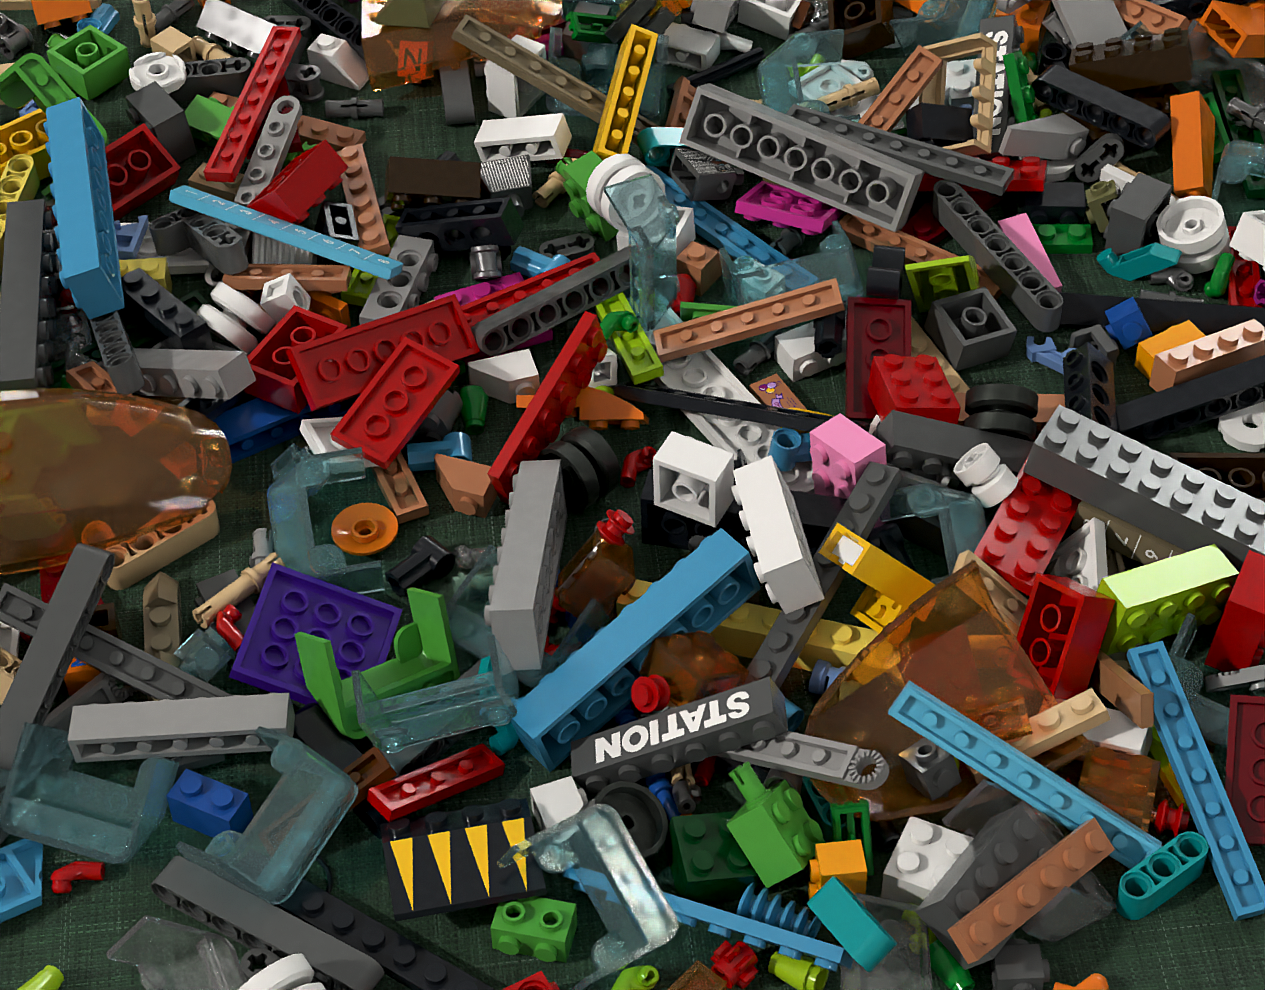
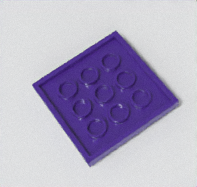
[229,562,403,711]

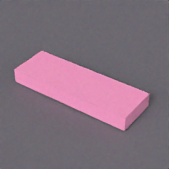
[997,213,1062,292]

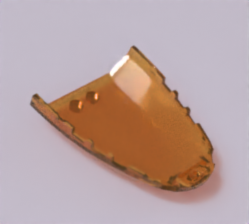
[361,0,563,91]
[0,388,232,575]
[804,560,1096,821]

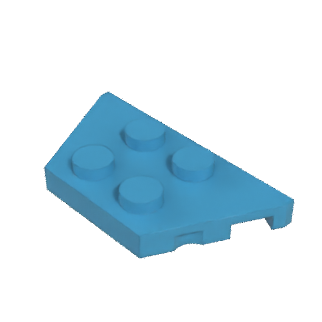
[0,832,43,923]

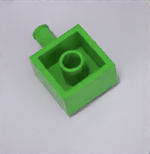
[47,24,131,101]
[556,150,619,241]
[726,761,825,888]

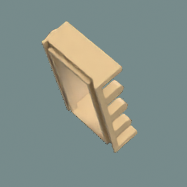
[919,32,997,156]

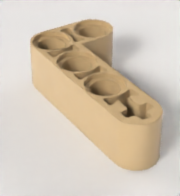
[81,496,220,590]

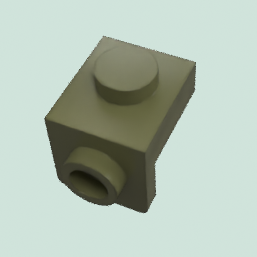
[1085,180,1118,233]

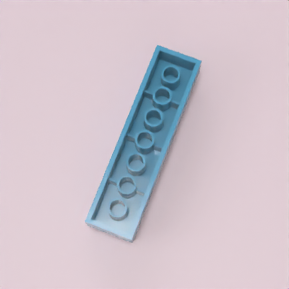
[43,97,125,320]
[506,528,761,772]

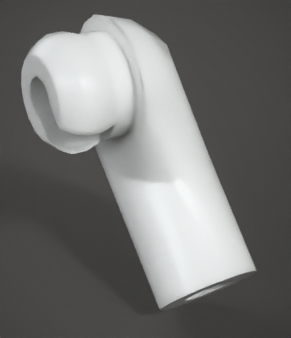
[715,31,753,53]
[838,59,874,81]

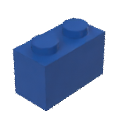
[166,769,254,847]

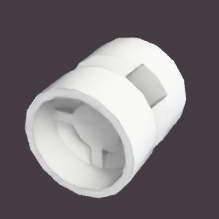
[953,443,1018,508]

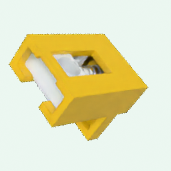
[818,522,942,642]

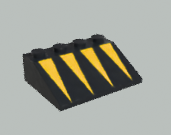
[380,798,547,922]

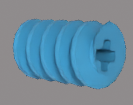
[736,882,822,947]

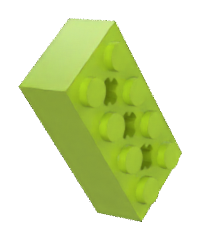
[1097,544,1239,655]

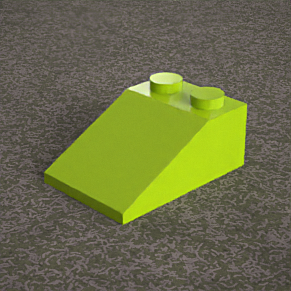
[905,255,980,313]

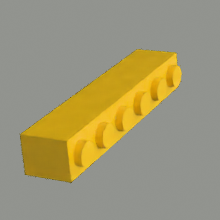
[593,24,658,160]

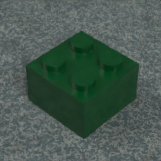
[665,811,760,903]

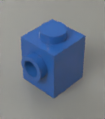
[1105,297,1153,350]

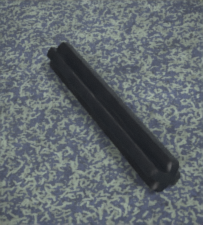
[666,47,766,100]

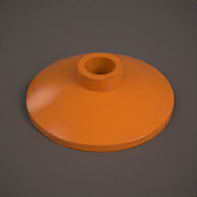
[331,503,398,556]

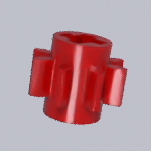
[710,940,758,990]

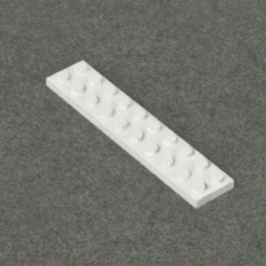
[628,289,815,494]

